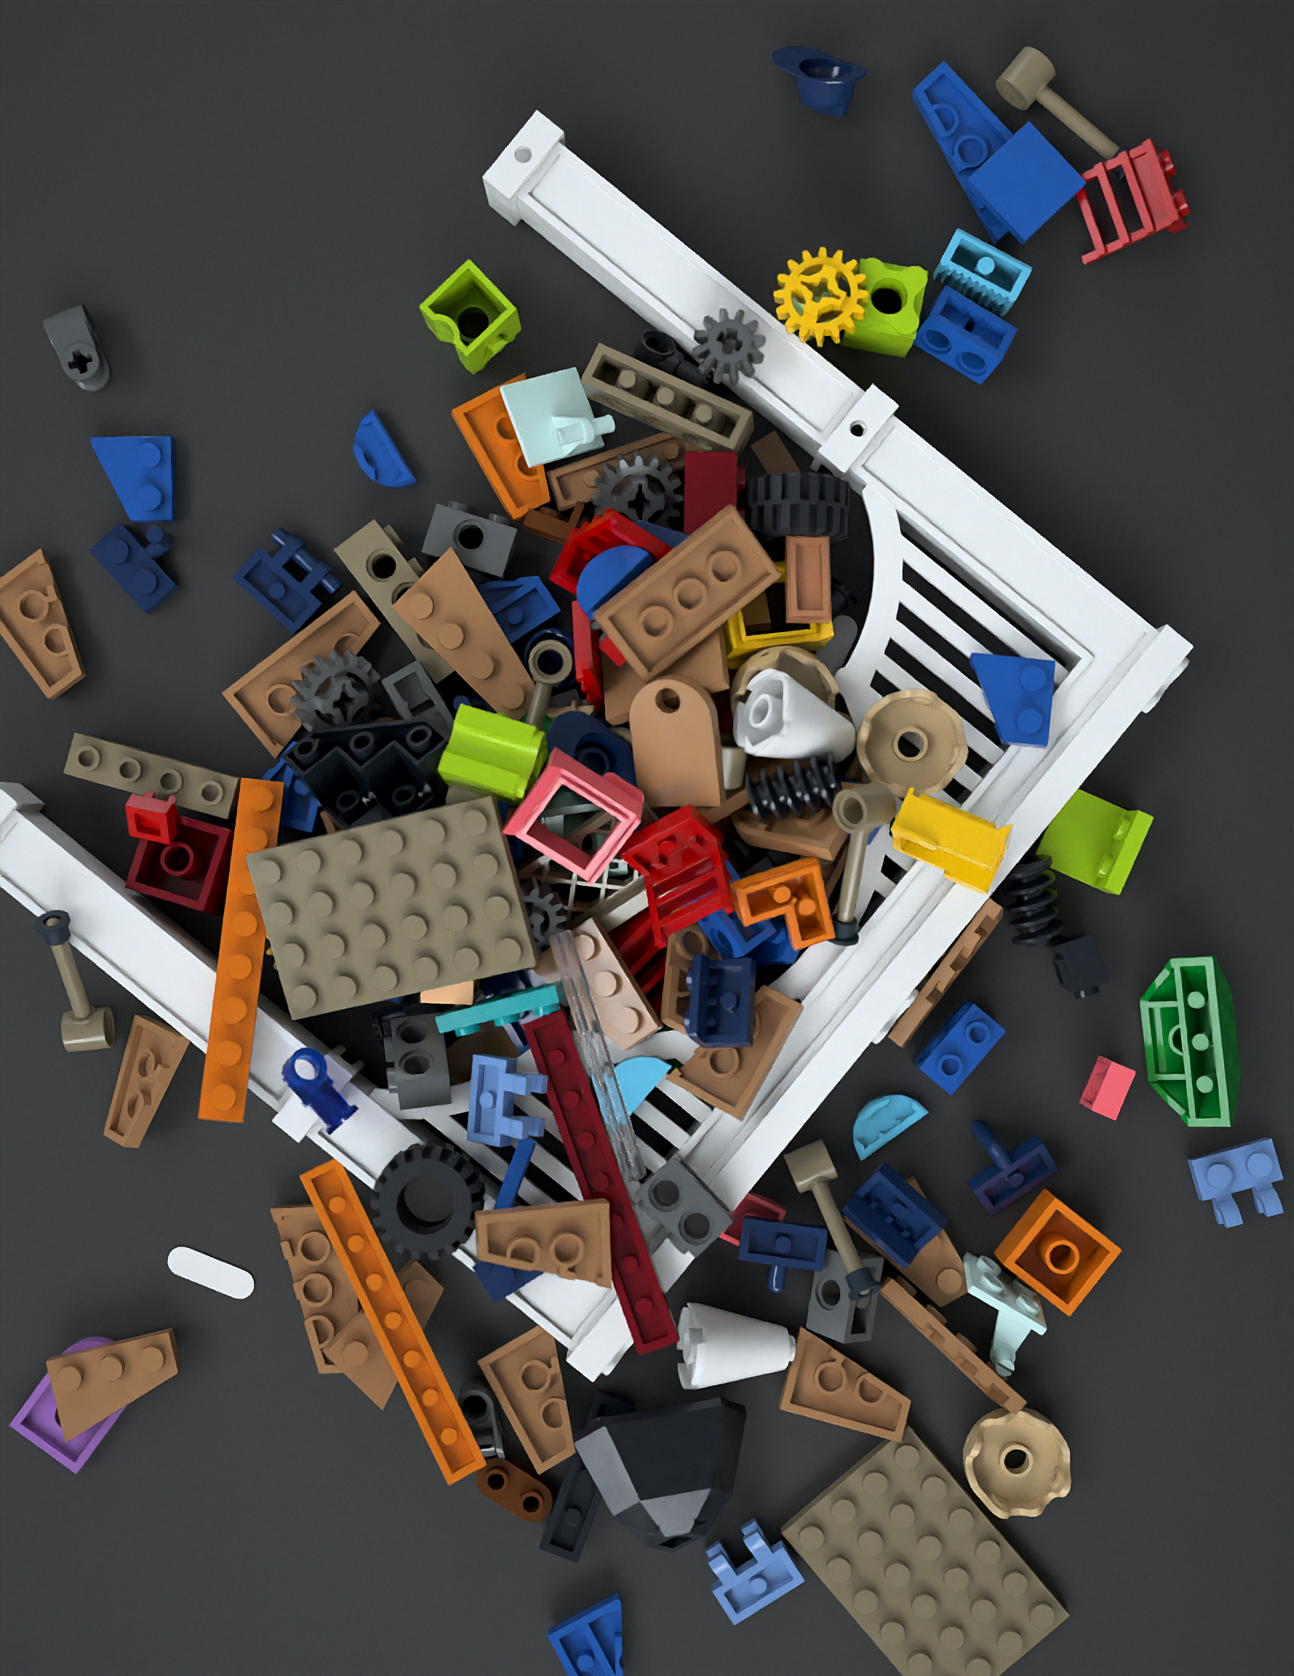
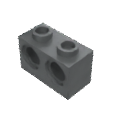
[381,660,455,738]
[384,1012,452,1110]
[635,1153,736,1258]

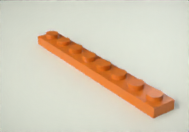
[198,778,285,1123]
[299,1158,487,1486]

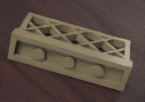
[515,801,677,948]

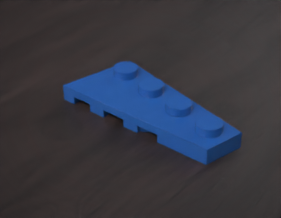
[911,61,1013,246]

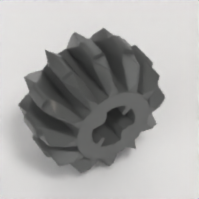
[692,308,766,385]

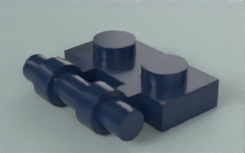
[232,527,344,635]

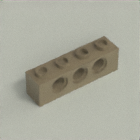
[580,343,755,462]
[334,519,458,687]
[63,733,241,819]

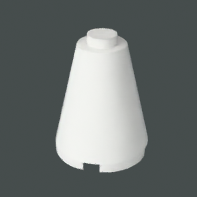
[733,669,856,762]
[677,1303,796,1390]

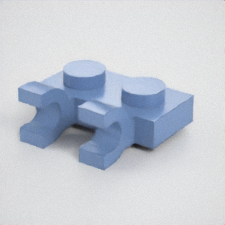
[467,1053,548,1147]
[1187,1137,1284,1228]
[705,1518,805,1625]

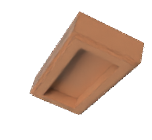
[784,535,832,624]

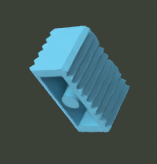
[933,228,1033,316]

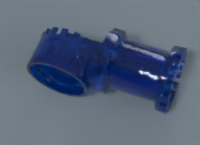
[281,1047,359,1136]

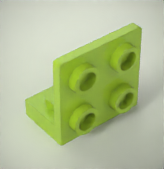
[1034,789,1154,895]

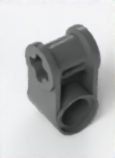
[43,303,111,392]
[457,1376,507,1459]

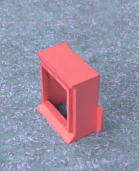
[502,747,644,887]

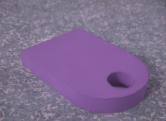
[9,1337,128,1474]

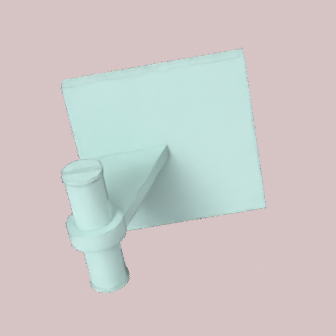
[500,367,615,468]
[963,1252,1047,1376]

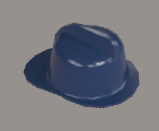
[772,46,866,117]
[547,711,636,785]

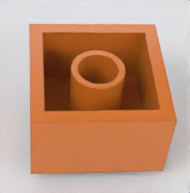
[994,1188,1122,1317]

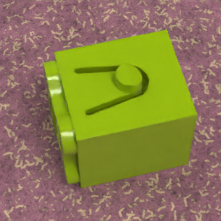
[840,258,928,358]
[419,259,522,375]
[438,704,548,807]

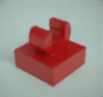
[125,791,177,845]

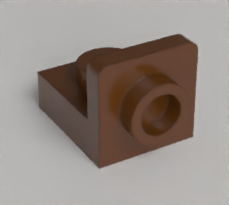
[523,501,591,546]

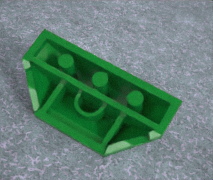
[1140,956,1241,1127]

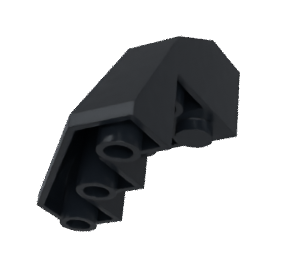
[281,717,450,831]
[572,1397,747,1553]

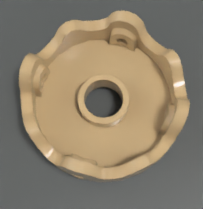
[729,645,840,720]
[855,689,968,798]
[963,1407,1071,1519]

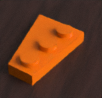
[451,372,550,523]

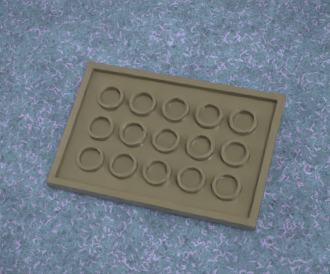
[245,793,540,1020]
[781,1421,1070,1676]

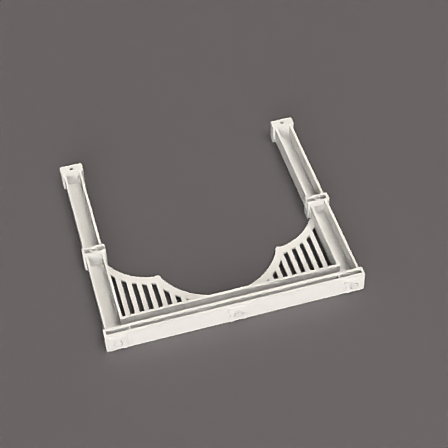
[0,110,1194,1382]

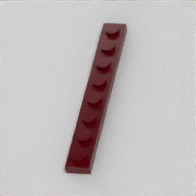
[522,1009,680,1356]

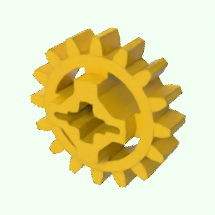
[774,247,869,347]

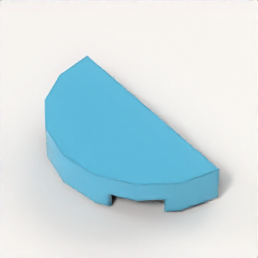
[601,1055,672,1132]
[853,1094,929,1161]

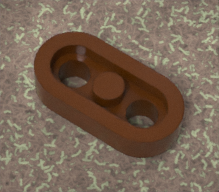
[476,1455,553,1522]

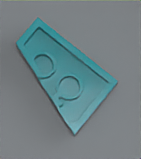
[435,979,571,1037]

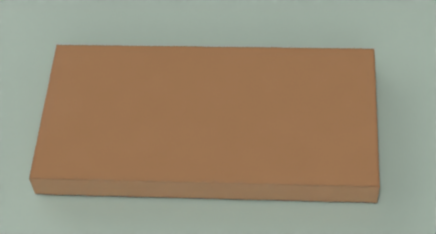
[592,505,782,685]

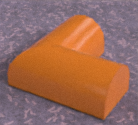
[729,856,836,951]

